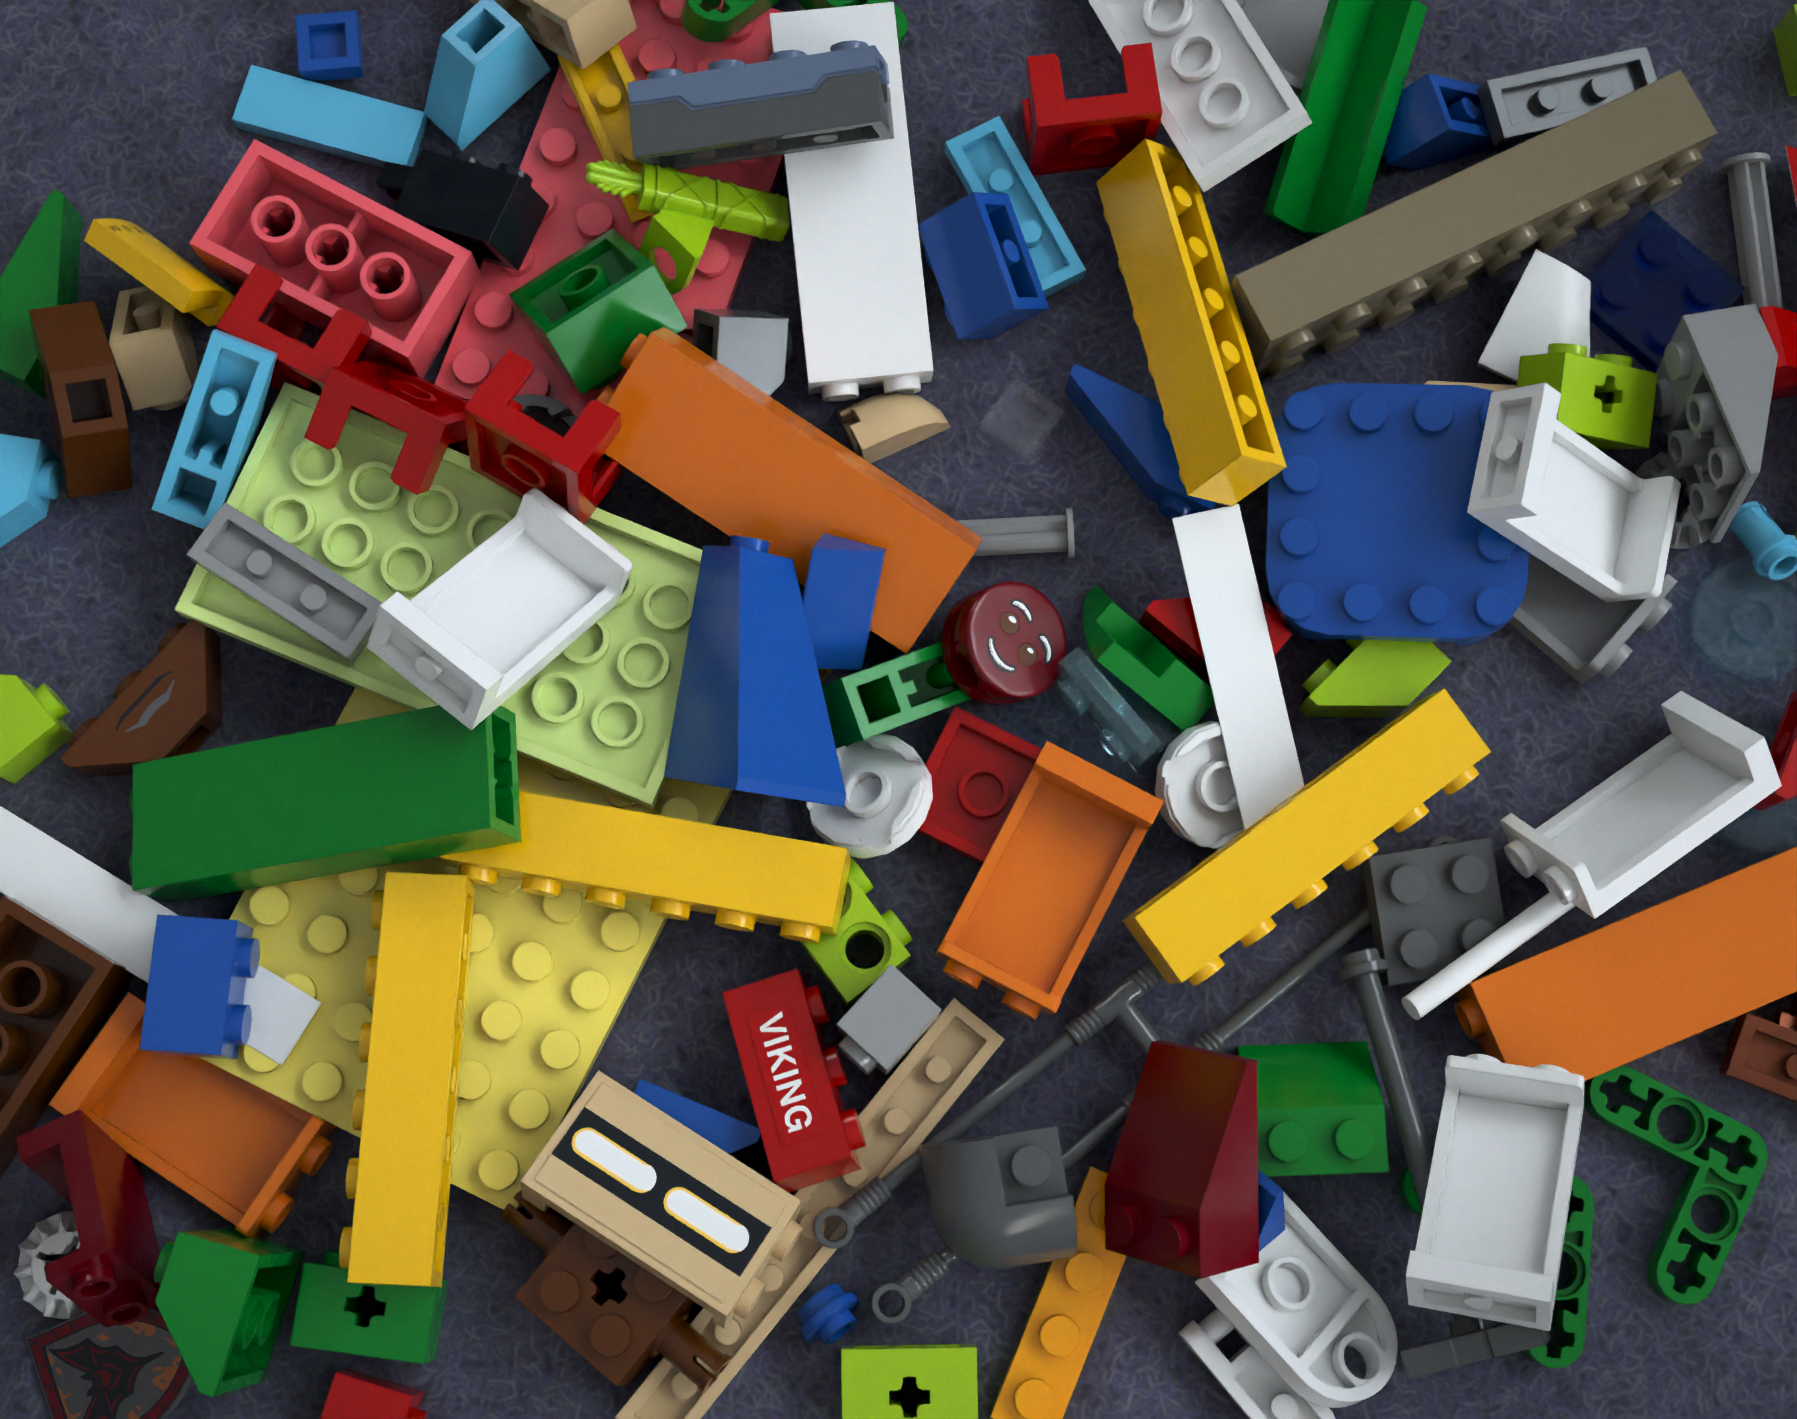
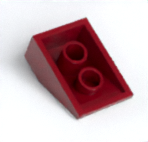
[1104,1040,1259,1279]

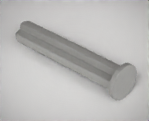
[1720,152,1784,309]
[957,508,1075,558]

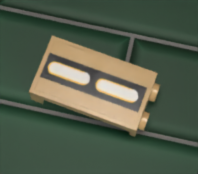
[520,1070,804,1329]

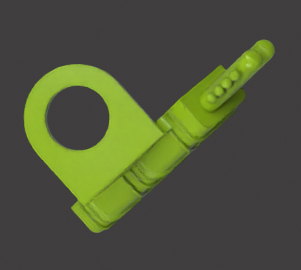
[585,159,790,294]

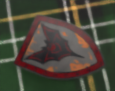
[26,1307,193,1419]

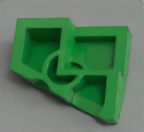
[1083,585,1214,731]

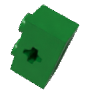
[290,1250,448,1364]

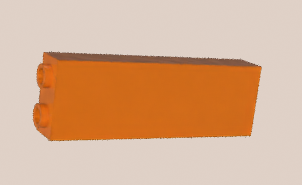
[597,326,983,654]
[1454,845,1797,1081]

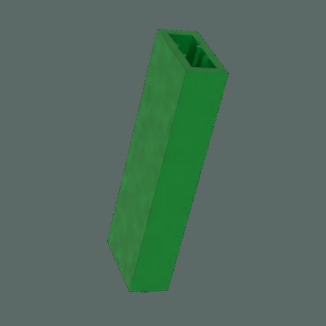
[129,705,521,903]

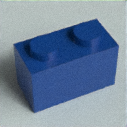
[918,192,1050,340]
[140,914,260,1060]

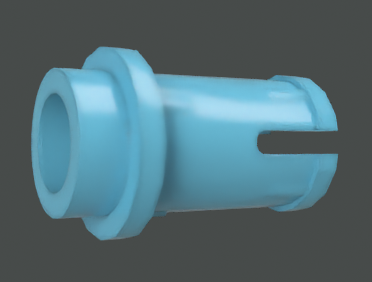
[1728,501,1797,580]

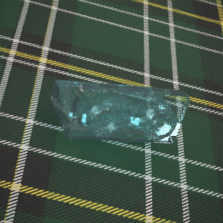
[1055,646,1183,773]

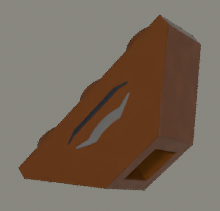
[28,301,132,499]
[60,619,222,777]

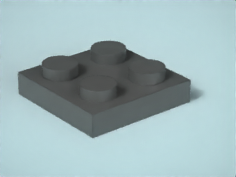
[1361,837,1511,986]

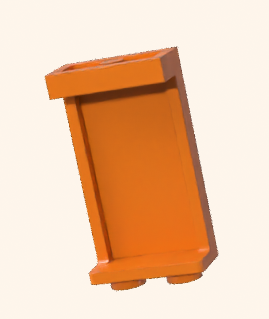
[935,741,1164,1021]
[48,992,336,1238]

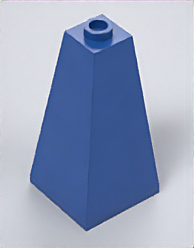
[664,535,846,807]

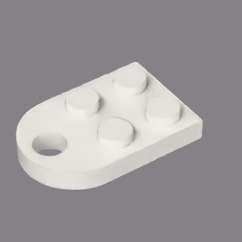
[1195,1191,1398,1408]

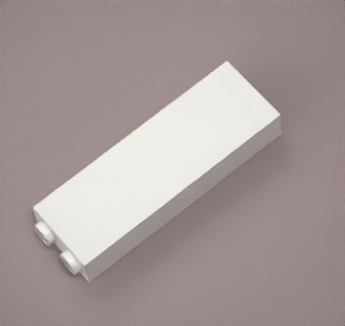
[770,2,934,402]

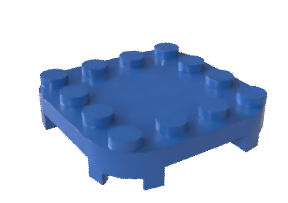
[1264,383,1529,647]

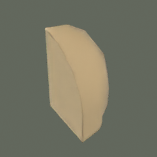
[837,391,951,463]

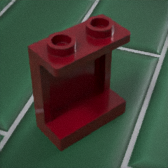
[16,1109,161,1327]

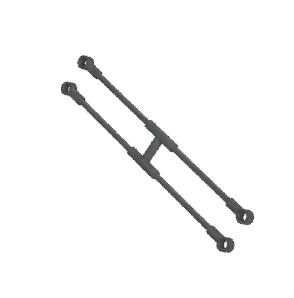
[813,836,1458,1324]

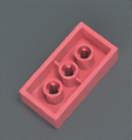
[189,139,481,378]

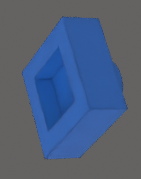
[295,10,364,82]

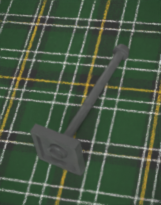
[1338,948,1550,1379]

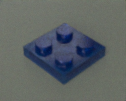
[1588,210,1746,373]

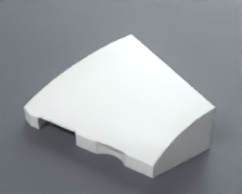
[1477,249,1591,384]

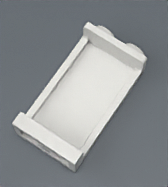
[1467,382,1681,603]
[366,488,633,730]
[1500,691,1782,919]
[1406,1054,1585,1331]

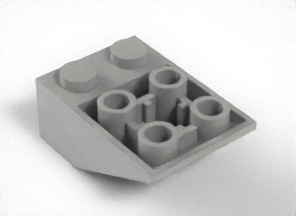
[1653,304,1778,543]

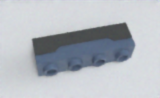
[627,40,894,170]

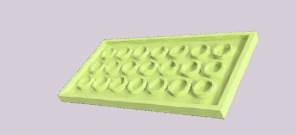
[174,382,703,809]

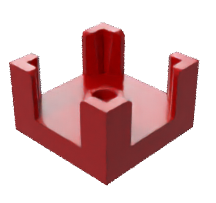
[1020,42,1163,176]
[216,263,381,396]
[464,349,621,525]
[304,358,469,495]

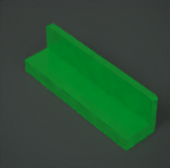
[1264,0,1428,240]

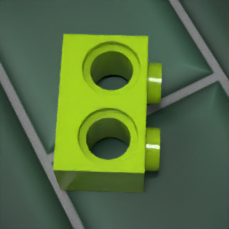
[799,857,913,1007]

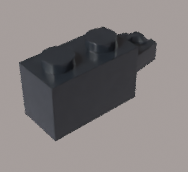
[375,149,550,271]

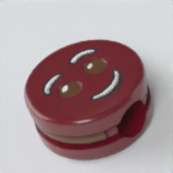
[942,581,1067,706]

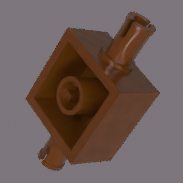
[501,1190,731,1393]

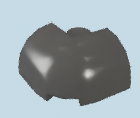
[919,1125,1077,1269]

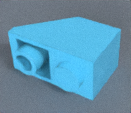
[424,0,551,151]

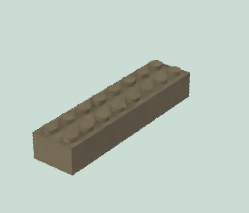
[1231,69,1717,380]

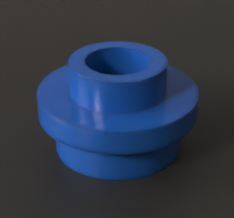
[796,1283,860,1345]

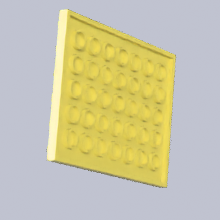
[199,687,733,1210]

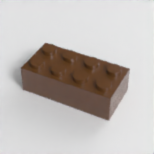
[0,895,134,1178]

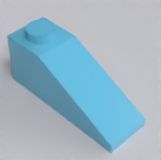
[151,329,278,529]

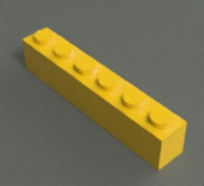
[1096,138,1287,506]
[1122,688,1491,987]
[440,791,851,943]
[339,872,476,1287]

